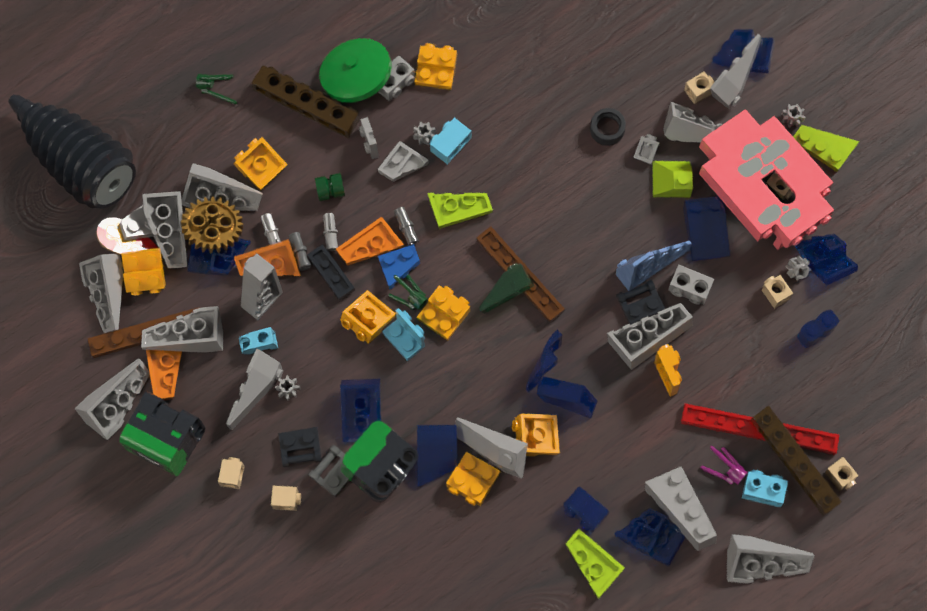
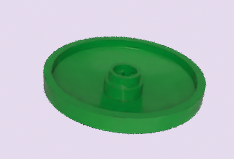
[319,38,392,102]

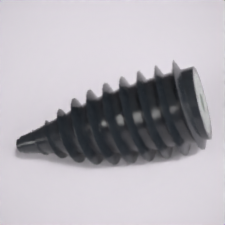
[8,94,136,209]

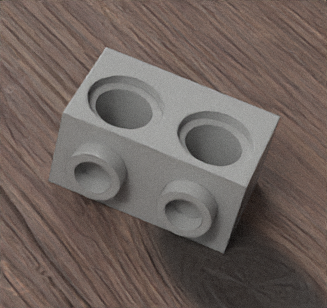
[378,56,415,101]
[668,265,714,305]

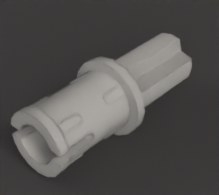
[261,213,281,245]
[323,213,338,251]

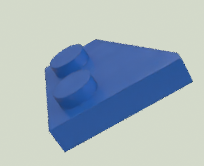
[378,244,420,290]

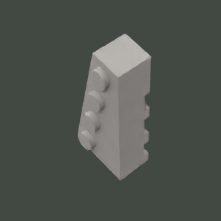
[241,253,283,320]
[607,303,693,370]
[645,467,717,551]

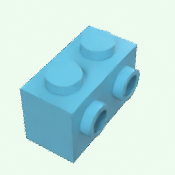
[430,118,472,165]
[742,470,788,507]

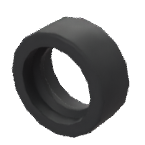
[590,108,626,146]

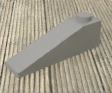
[664,102,723,142]
[226,349,283,430]

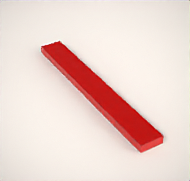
[681,403,839,455]

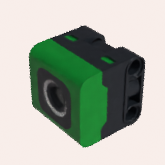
[119,391,206,476]
[340,421,418,503]

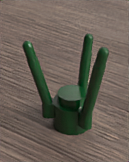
[196,74,237,104]
[388,274,428,310]

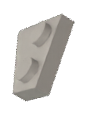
[359,117,379,159]
[378,141,429,182]
[119,205,154,240]

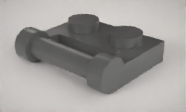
[308,445,349,497]

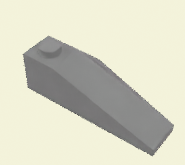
[710,34,761,109]
[181,163,263,211]
[142,191,187,268]
[79,254,123,333]
[141,306,223,352]
[75,359,150,440]
[454,418,528,478]
[727,535,814,583]

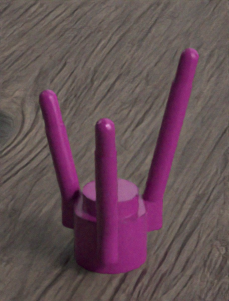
[700,446,747,485]

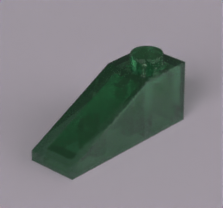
[479,263,534,314]

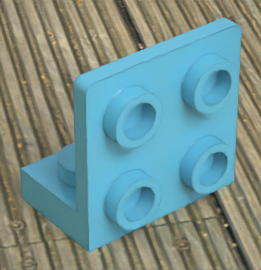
[382,308,425,361]

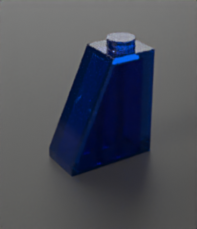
[537,376,598,418]

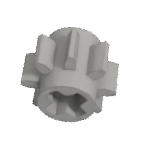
[781,104,805,128]
[413,122,436,145]
[785,255,811,281]
[275,375,300,401]

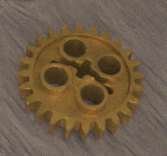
[181,197,243,253]

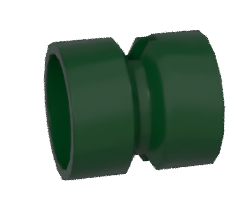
[315,173,345,202]

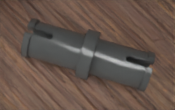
[394,207,419,246]
[289,232,311,271]

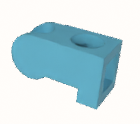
[239,327,278,354]

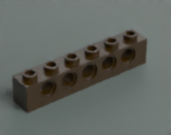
[251,65,360,139]
[751,406,842,516]

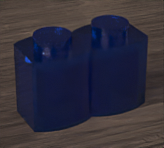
[797,310,840,348]
[563,486,609,532]

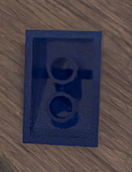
[683,196,730,261]
[340,379,382,442]

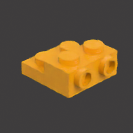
[415,43,457,90]
[233,137,288,190]
[121,248,166,295]
[417,285,470,341]
[340,290,396,344]
[654,344,682,397]
[512,414,560,456]
[446,452,500,506]

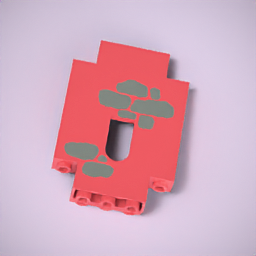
[699,109,834,250]

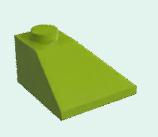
[652,161,693,198]

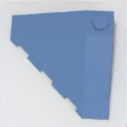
[616,241,692,291]

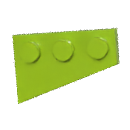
[793,125,859,172]
[428,193,493,229]
[566,529,625,599]

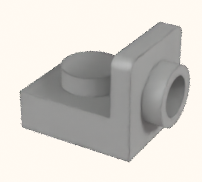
[633,134,660,164]

